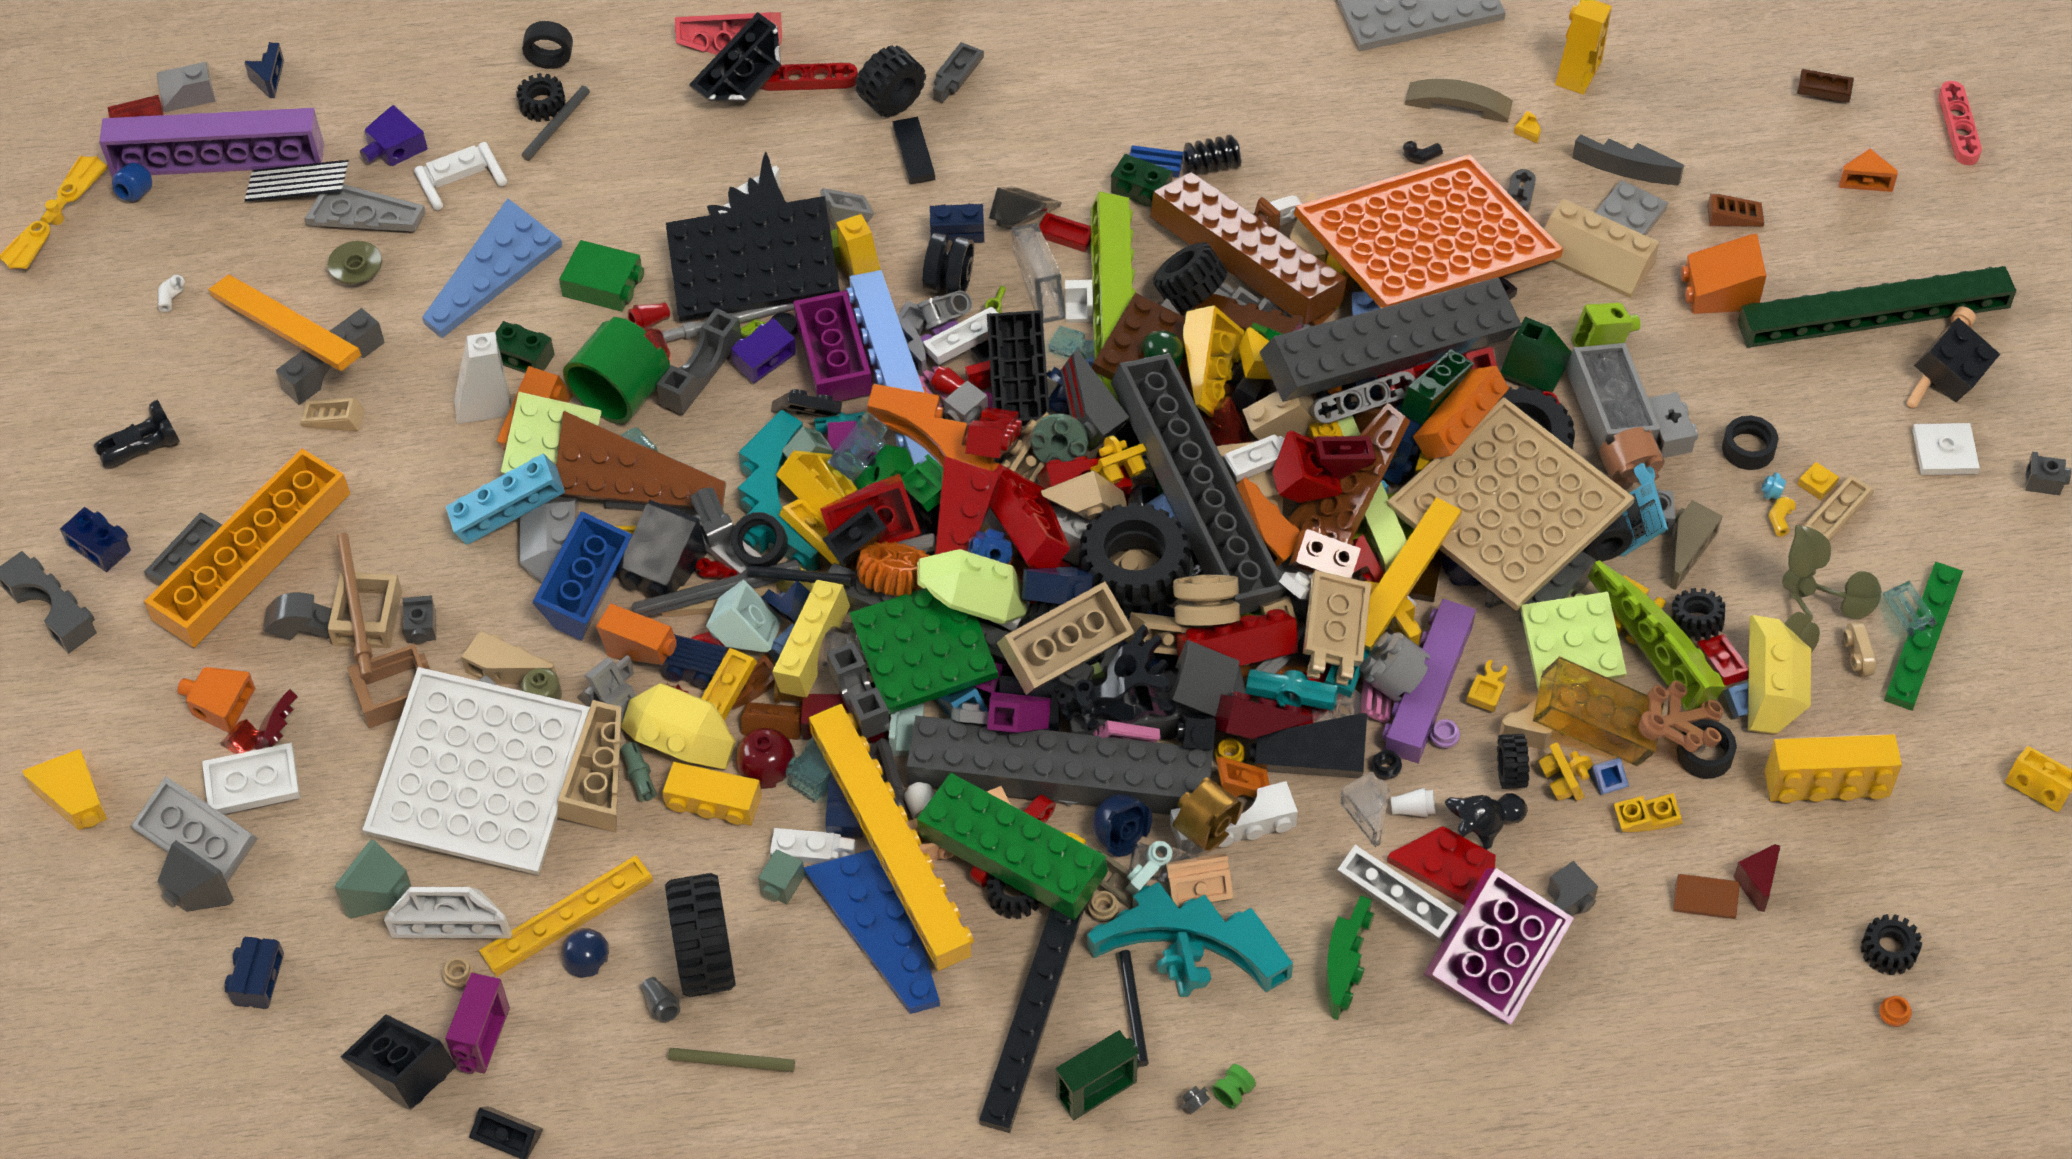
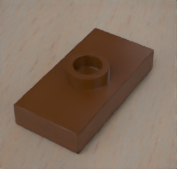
[1797,69,1854,103]

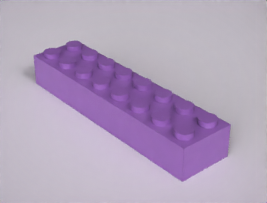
[99,108,324,177]

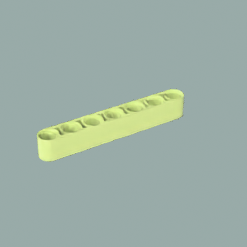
[1337,413,1407,572]

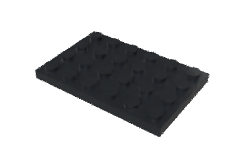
[666,196,840,322]

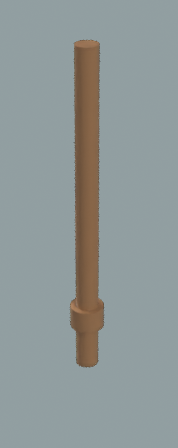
[337,533,373,679]

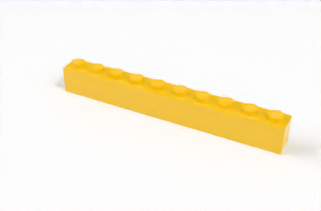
[809,704,974,971]

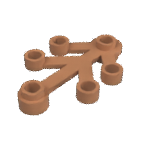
[1638,681,1723,752]

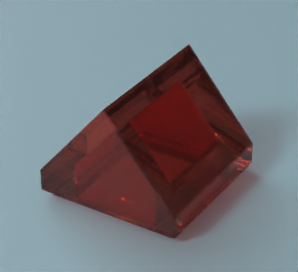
[220,719,258,754]

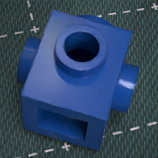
[968,529,1012,564]

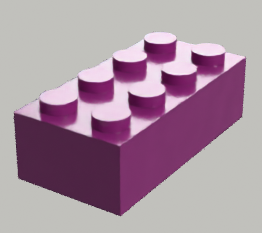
[793,290,872,401]

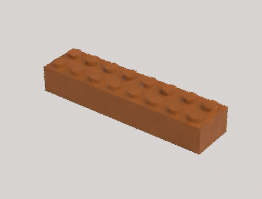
[1150,172,1347,325]

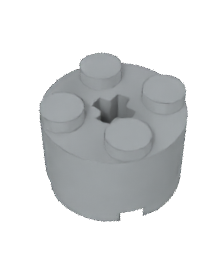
[1360,632,1430,702]

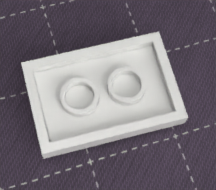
[202,742,301,814]

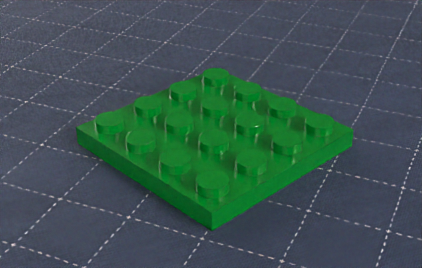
[850,588,999,714]

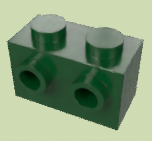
[1111,154,1173,207]
[495,321,555,373]

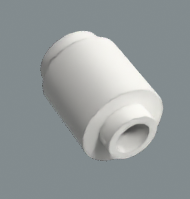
[903,782,935,819]

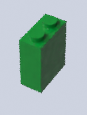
[559,240,644,312]

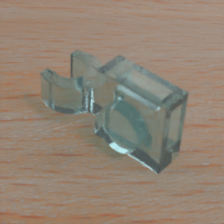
[1048,326,1094,360]

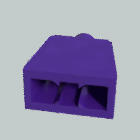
[360,105,428,166]

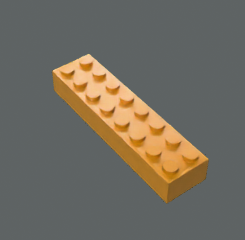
[144,448,350,648]

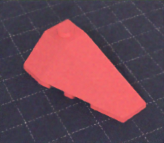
[675,12,782,55]

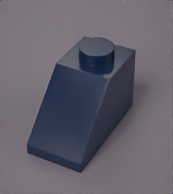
[1022,567,1093,605]

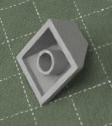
[156,62,215,112]

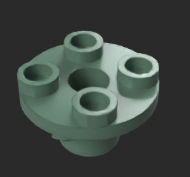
[1031,414,1088,463]

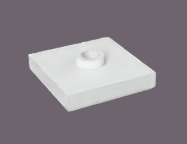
[1912,423,1980,475]

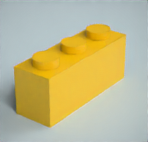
[662,762,762,826]

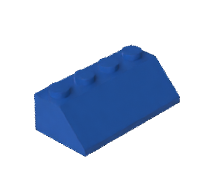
[532,511,633,641]

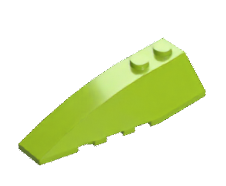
[1587,560,1725,711]

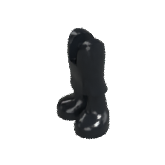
[93,399,180,468]

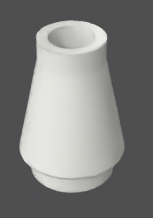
[1391,788,1436,817]

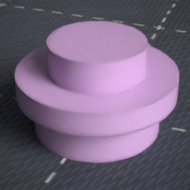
[1430,719,1460,748]

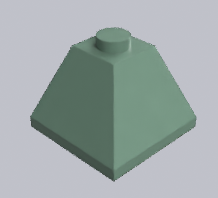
[334,839,411,919]

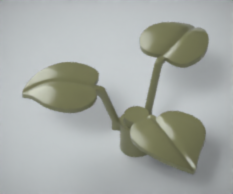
[1782,525,1882,653]

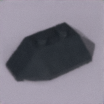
[689,12,781,102]

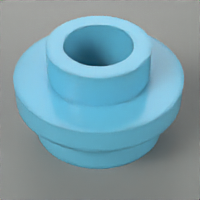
[1761,472,1786,500]

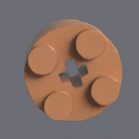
[1598,427,1665,490]

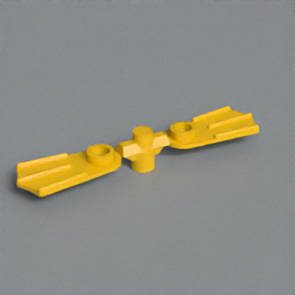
[0,155,108,269]

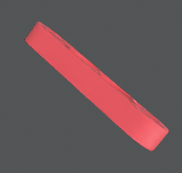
[1939,80,1982,165]

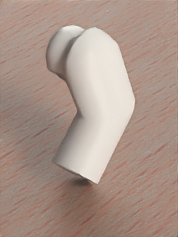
[158,275,185,313]

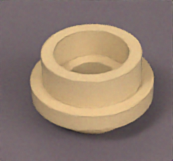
[1088,891,1119,921]
[442,957,474,988]

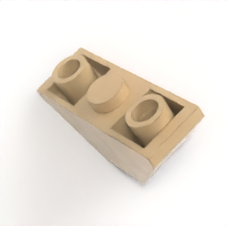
[1499,683,1579,750]

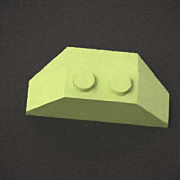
[917,549,1027,624]

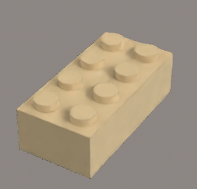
[997,582,1135,695]

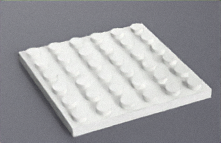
[362,667,590,875]

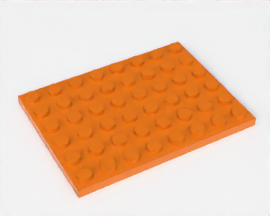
[1294,154,1563,308]

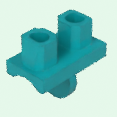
[1157,932,1211,997]

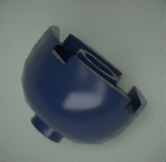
[1091,794,1152,857]

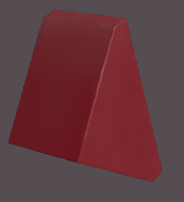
[1314,436,1376,480]
[1734,844,1781,912]

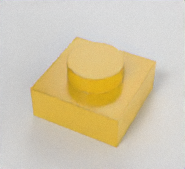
[1797,462,1839,500]

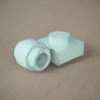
[1125,841,1173,895]

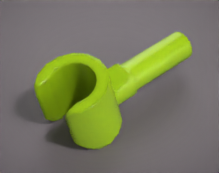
[985,286,1006,313]

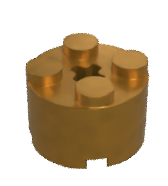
[1172,777,1243,851]

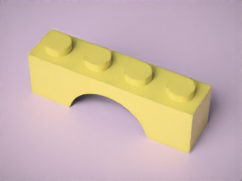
[772,580,850,698]

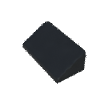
[469,1106,543,1159]

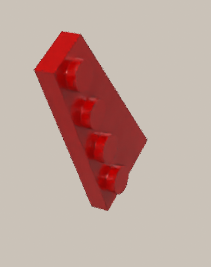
[935,456,1000,555]

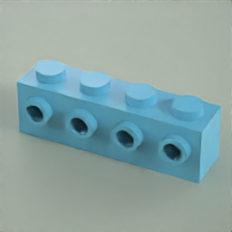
[445,453,565,545]

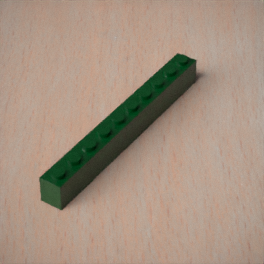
[1737,266,2016,348]

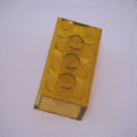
[1533,656,1664,767]

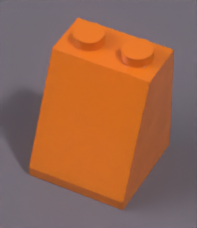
[1681,234,1767,314]

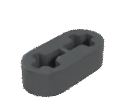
[1508,169,1536,212]

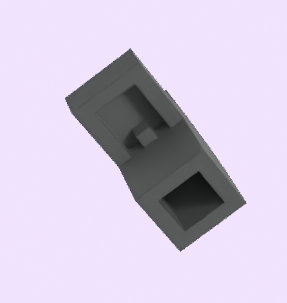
[264,592,332,641]

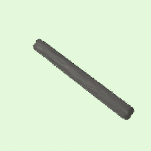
[632,559,801,617]

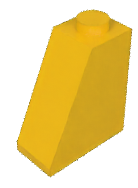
[836,214,880,281]
[22,749,107,830]

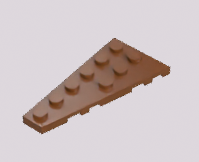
[1288,403,1410,540]
[556,411,726,509]

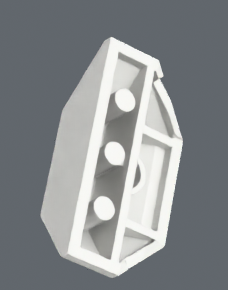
[384,887,512,938]

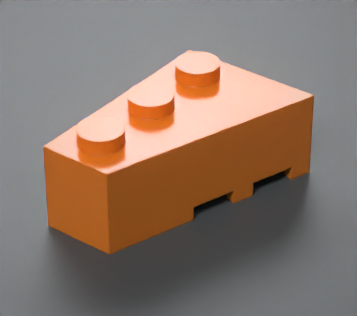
[496,366,573,451]

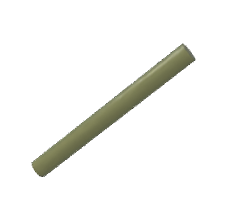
[668,1048,795,1072]

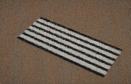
[244,160,349,202]

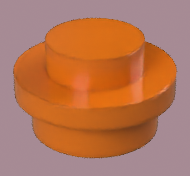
[1879,996,1912,1027]

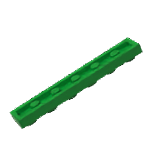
[1884,561,1963,711]

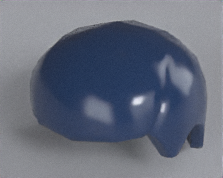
[561,928,609,978]

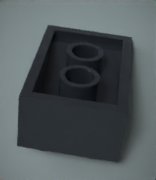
[340,1014,456,1110]

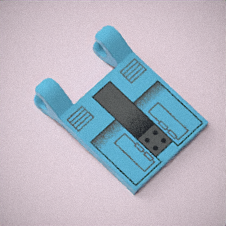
[1621,463,1668,557]

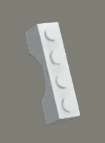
[1170,781,1298,855]

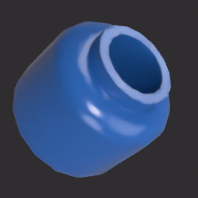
[112,162,153,202]

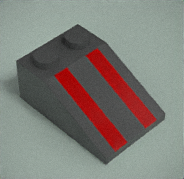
[1060,350,1129,452]

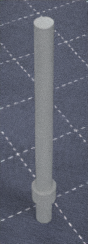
[662,303,794,342]

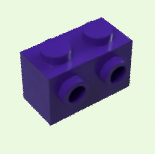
[731,318,796,384]

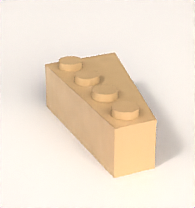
[558,700,622,832]

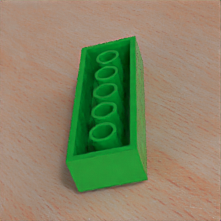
[917,772,1108,920]

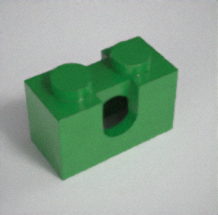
[855,444,914,490]

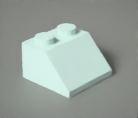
[706,579,782,652]

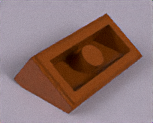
[741,702,802,740]
[1674,874,1740,919]

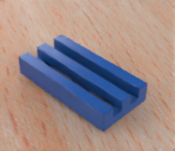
[1129,145,1183,178]

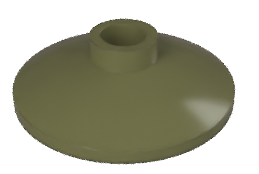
[328,241,382,284]

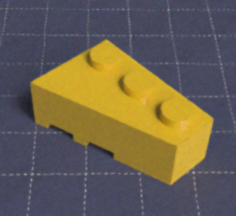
[1555,0,1612,95]

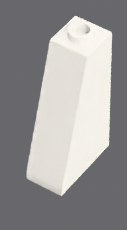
[454,332,511,424]

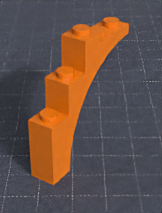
[867,384,999,471]

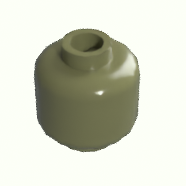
[521,668,562,700]

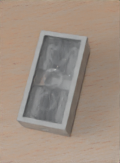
[1565,343,1660,454]

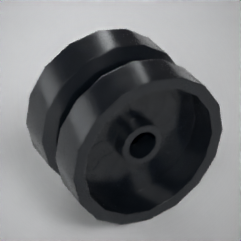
[922,232,974,294]

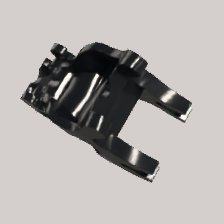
[1053,624,1176,730]

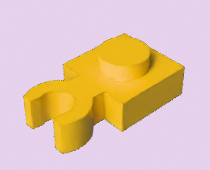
[1466,660,1508,712]

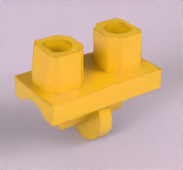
[1090,436,1147,484]
[1538,742,1593,801]

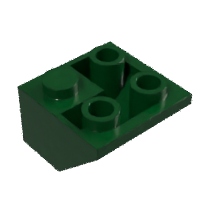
[1500,317,1572,393]

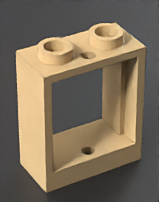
[327,571,402,648]

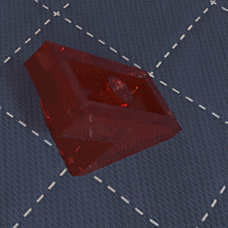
[1210,396,1251,446]

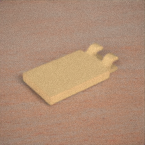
[1303,570,1371,686]

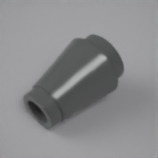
[641,977,680,1023]

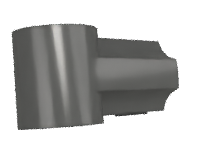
[690,487,734,547]

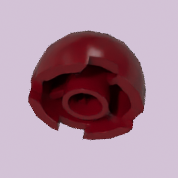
[736,728,796,789]

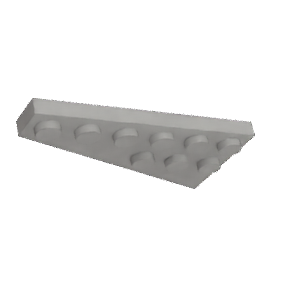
[1336,0,1506,51]

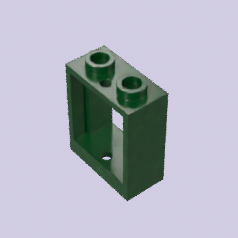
[1055,1030,1139,1121]

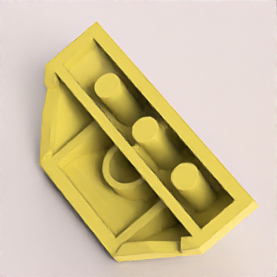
[1748,615,1811,735]
[621,683,736,770]

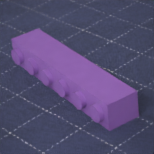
[1382,599,1476,764]

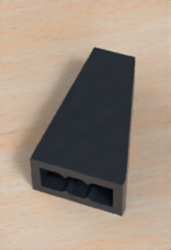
[1249,713,1367,779]

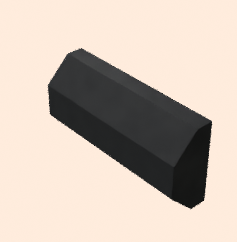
[987,310,1050,427]

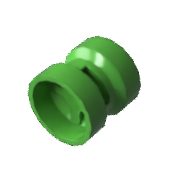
[1211,1064,1256,1109]

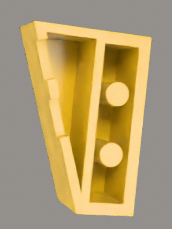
[776,450,857,517]

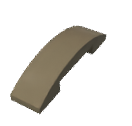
[1405,79,1513,123]

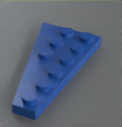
[804,849,940,1014]

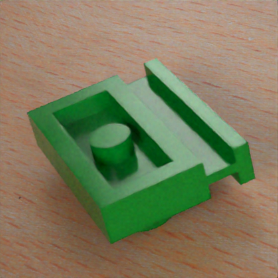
[901,454,943,512]

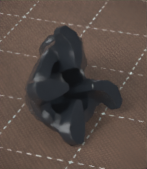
[1445,793,1528,850]

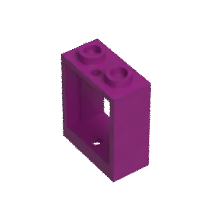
[445,972,510,1074]

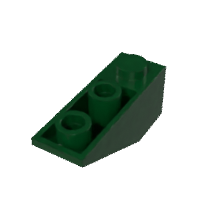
[1400,350,1474,425]

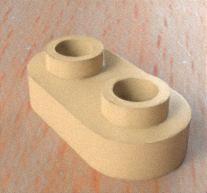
[1843,621,1876,677]

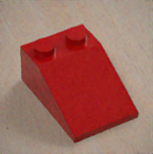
[820,474,921,563]

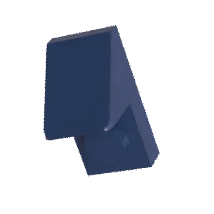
[244,42,284,98]
[761,581,810,624]

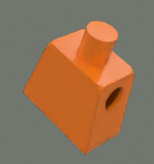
[177,667,256,733]

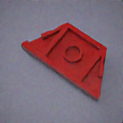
[1387,826,1496,905]

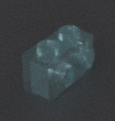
[828,410,889,479]

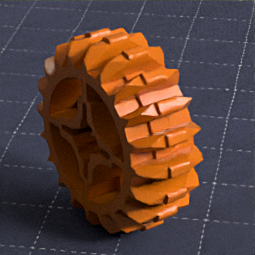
[856,541,930,597]

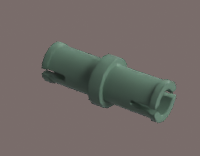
[620,742,657,802]

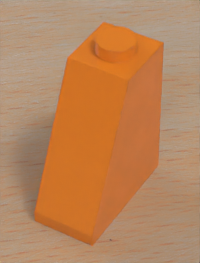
[596,603,677,665]

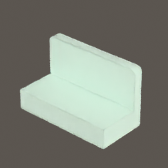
[889,703,925,756]

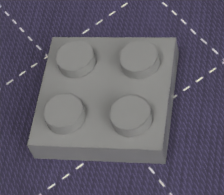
[1595,180,1668,235]

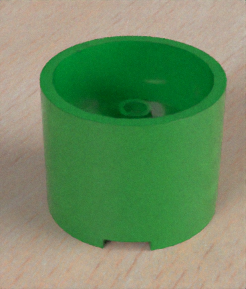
[563,317,670,424]

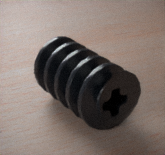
[1184,134,1242,175]

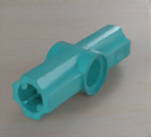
[1246,669,1339,710]

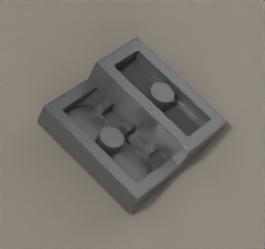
[1168,640,1239,717]

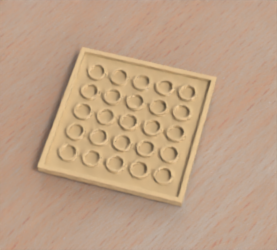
[1387,398,1634,611]

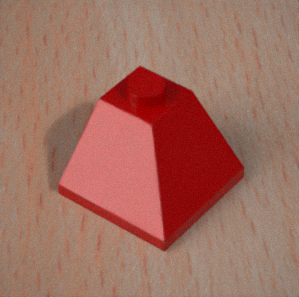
[1273,430,1343,503]

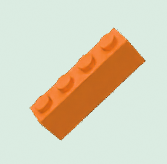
[1413,366,1509,459]

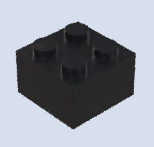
[1914,317,2000,402]

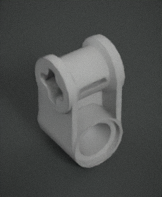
[917,290,972,330]

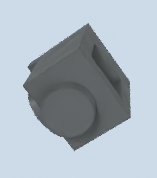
[2025,451,2071,496]
[402,595,436,643]

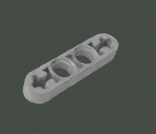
[1310,371,1416,424]

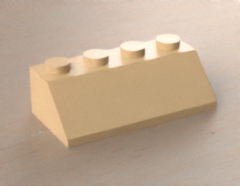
[1544,199,1660,298]

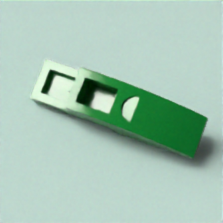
[1326,895,1375,1020]

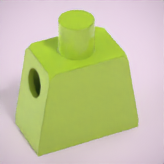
[1571,302,1641,347]

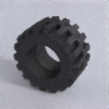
[856,45,926,117]
[1153,242,1228,311]

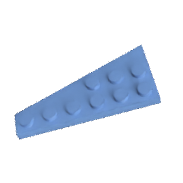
[422,198,562,338]

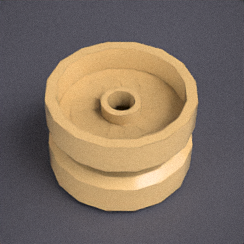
[1173,575,1240,626]

